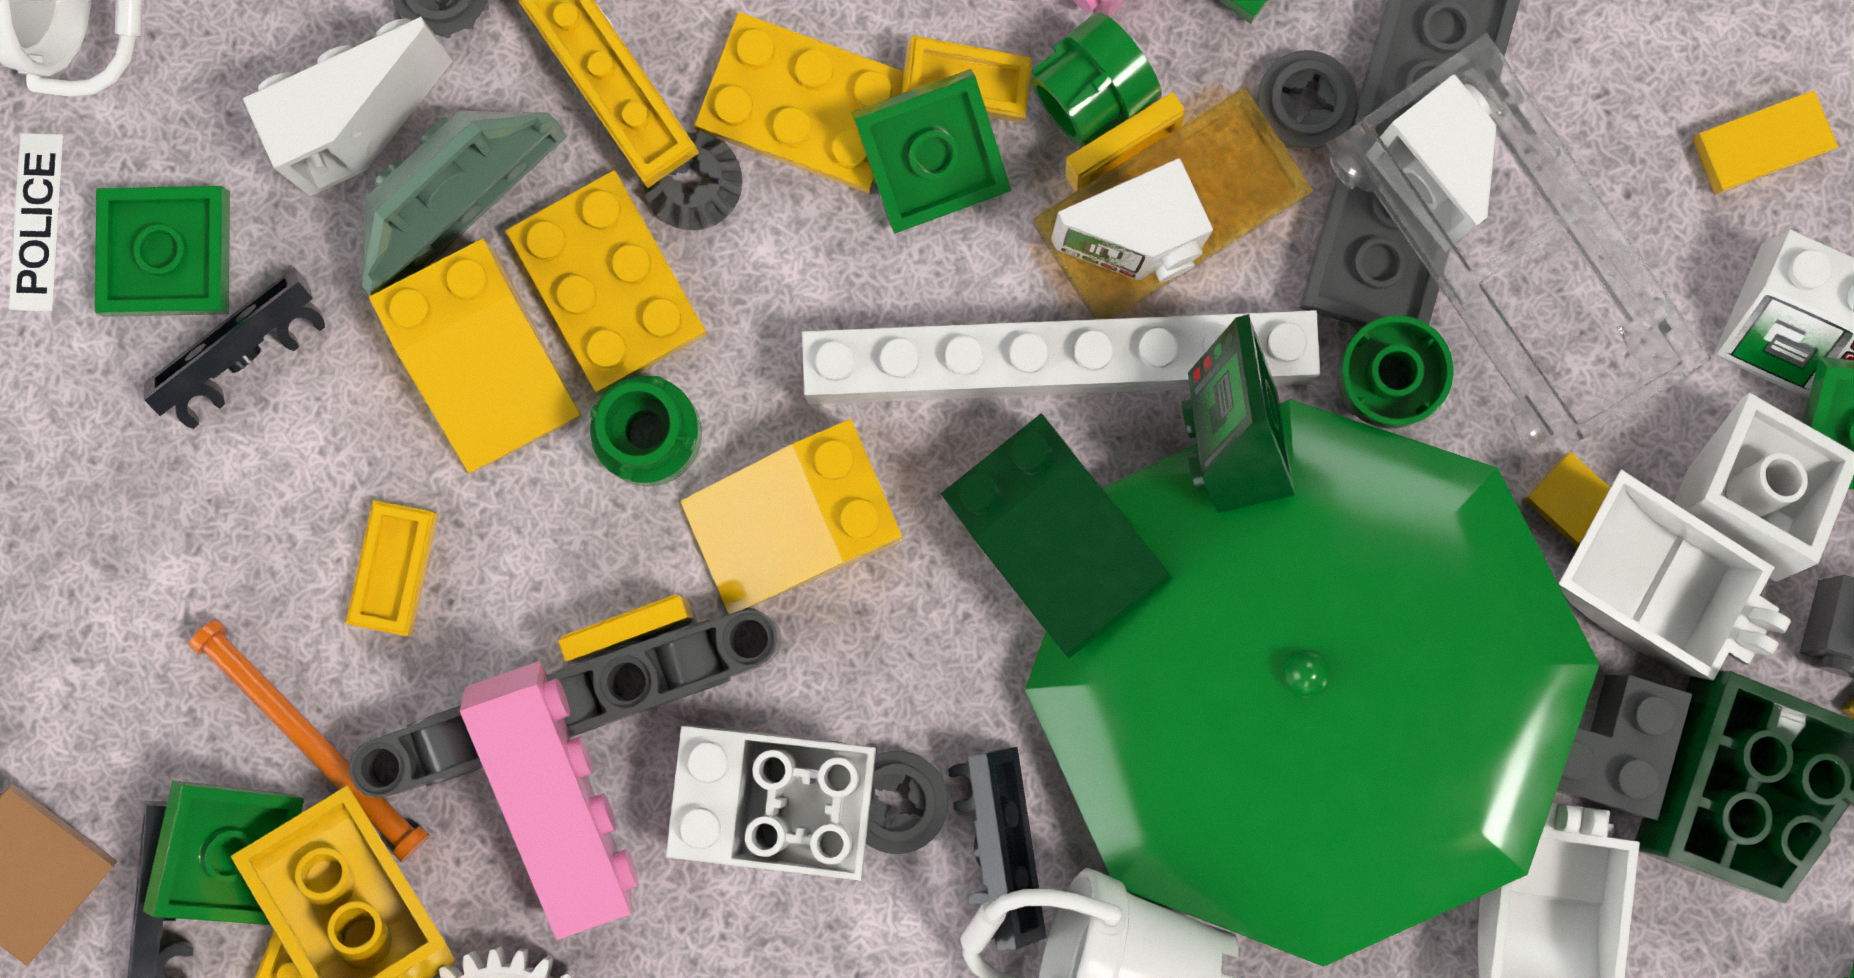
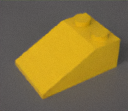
[368,238,582,474]
[680,419,903,615]
[230,785,456,978]

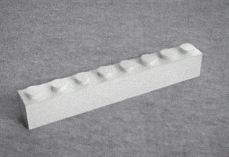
[802,311,1320,405]

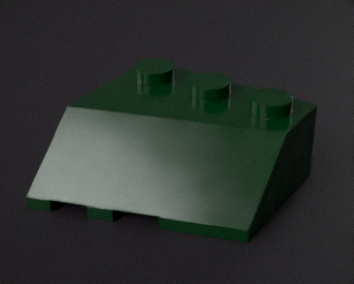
[1635,670,1854,904]

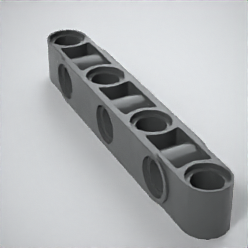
[349,610,782,798]

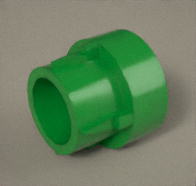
[1031,12,1162,146]
[1336,315,1454,429]
[590,376,702,487]

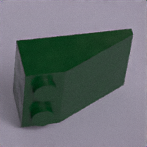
[940,413,1172,658]

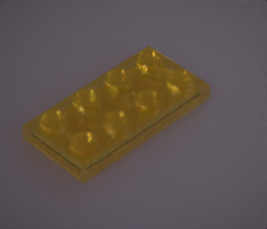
[1032,87,1313,320]

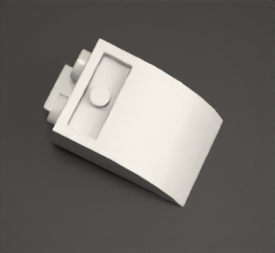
[1558,470,1791,681]
[1478,803,1640,978]

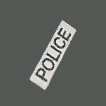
[9,133,63,311]

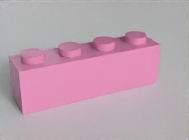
[460,661,639,940]

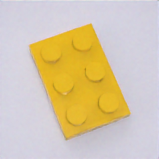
[694,11,904,194]
[505,170,708,395]

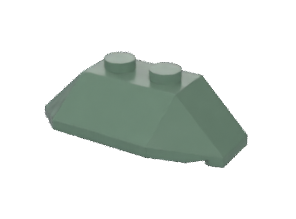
[361,111,567,296]

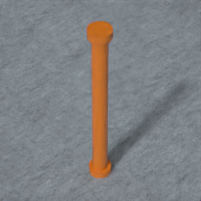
[188,619,430,863]

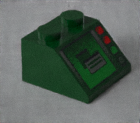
[1181,314,1295,513]

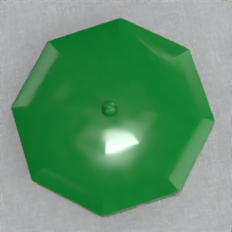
[1025,399,1600,967]

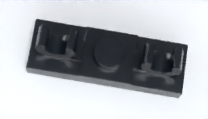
[144,267,325,429]
[948,747,1047,951]
[127,801,194,978]

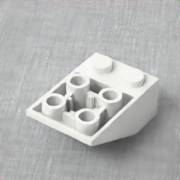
[242,17,453,196]
[666,725,876,881]

